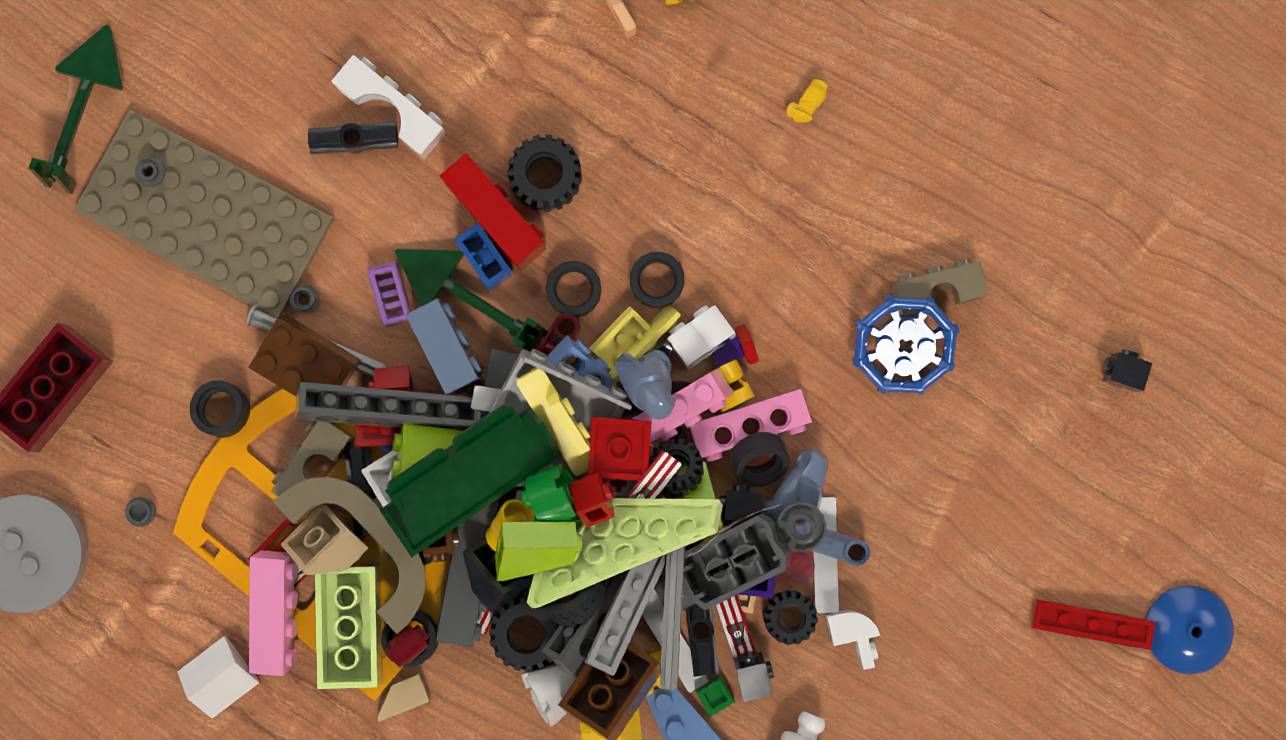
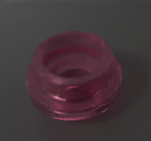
[786,552,815,581]

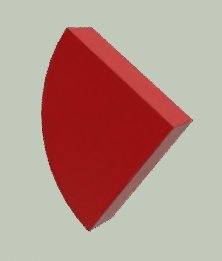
[735,324,759,365]

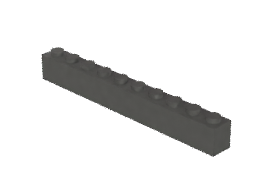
[436,349,520,647]

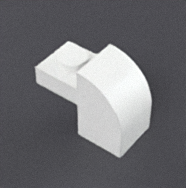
[824,610,880,670]

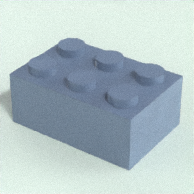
[406,299,484,395]

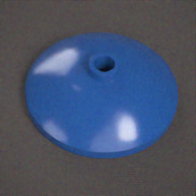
[1146,586,1234,674]

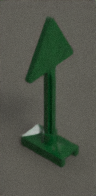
[28,25,123,194]
[395,249,548,352]

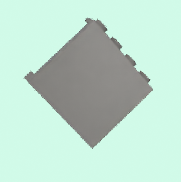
[489,349,632,482]

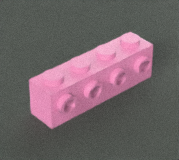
[633,369,734,449]
[249,550,298,676]

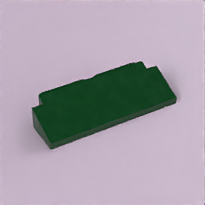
[379,405,562,558]

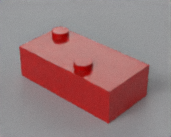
[439,153,546,272]

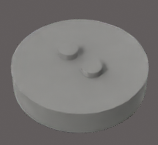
[0,494,89,613]

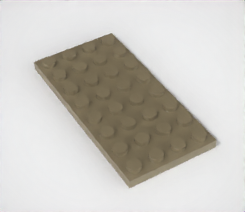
[73,109,334,319]

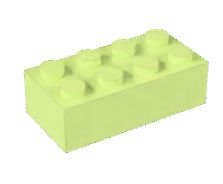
[315,565,382,689]

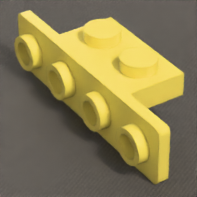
[589,305,681,389]
[516,367,591,476]

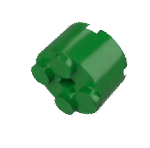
[521,464,581,523]

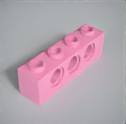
[689,389,812,462]

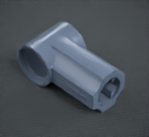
[811,529,871,566]

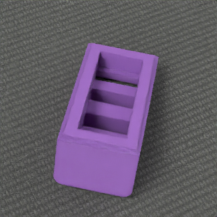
[367,261,410,326]

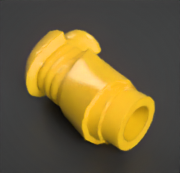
[786,79,829,123]

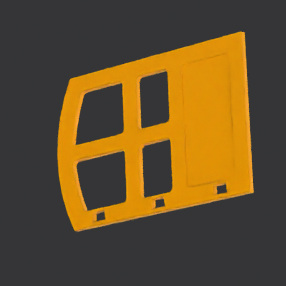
[173,389,458,701]

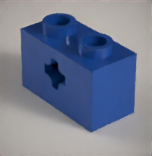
[454,223,514,291]

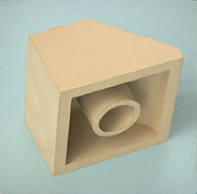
[281,504,368,575]

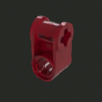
[536,314,581,356]

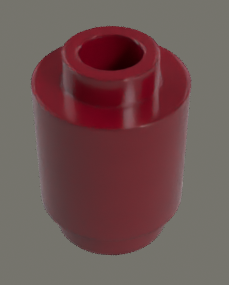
[384,624,429,668]

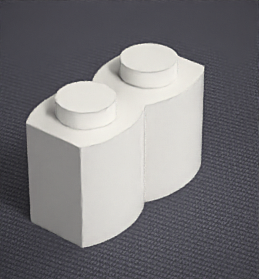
[667,305,736,370]

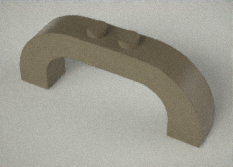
[273,477,427,634]

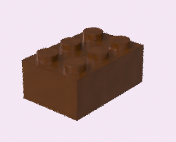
[248,314,361,397]
[558,642,661,740]

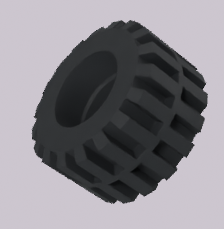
[507,134,582,212]
[489,594,560,672]

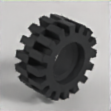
[649,439,704,497]
[763,590,818,645]

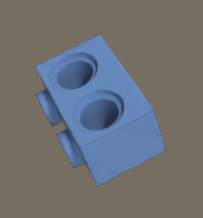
[548,335,614,388]

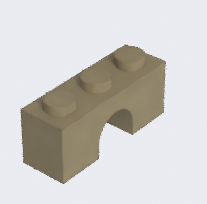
[891,258,989,317]
[271,421,354,496]

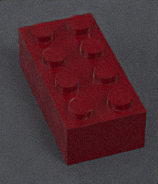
[0,323,113,452]

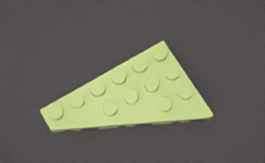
[527,498,723,608]

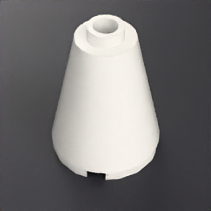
[521,663,577,727]

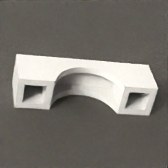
[331,55,446,160]

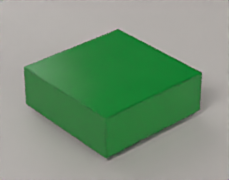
[695,676,735,717]

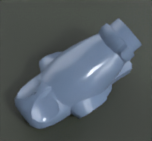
[614,350,676,420]
[761,448,828,534]

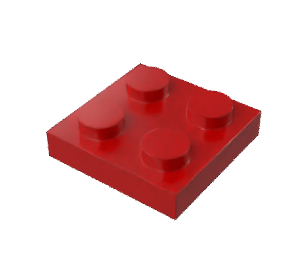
[588,416,652,481]

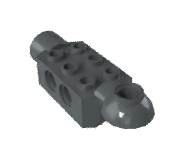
[655,502,827,610]

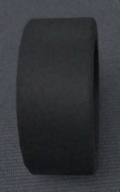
[630,252,685,308]
[546,261,602,317]
[190,380,250,438]
[731,432,790,487]
[381,610,439,667]

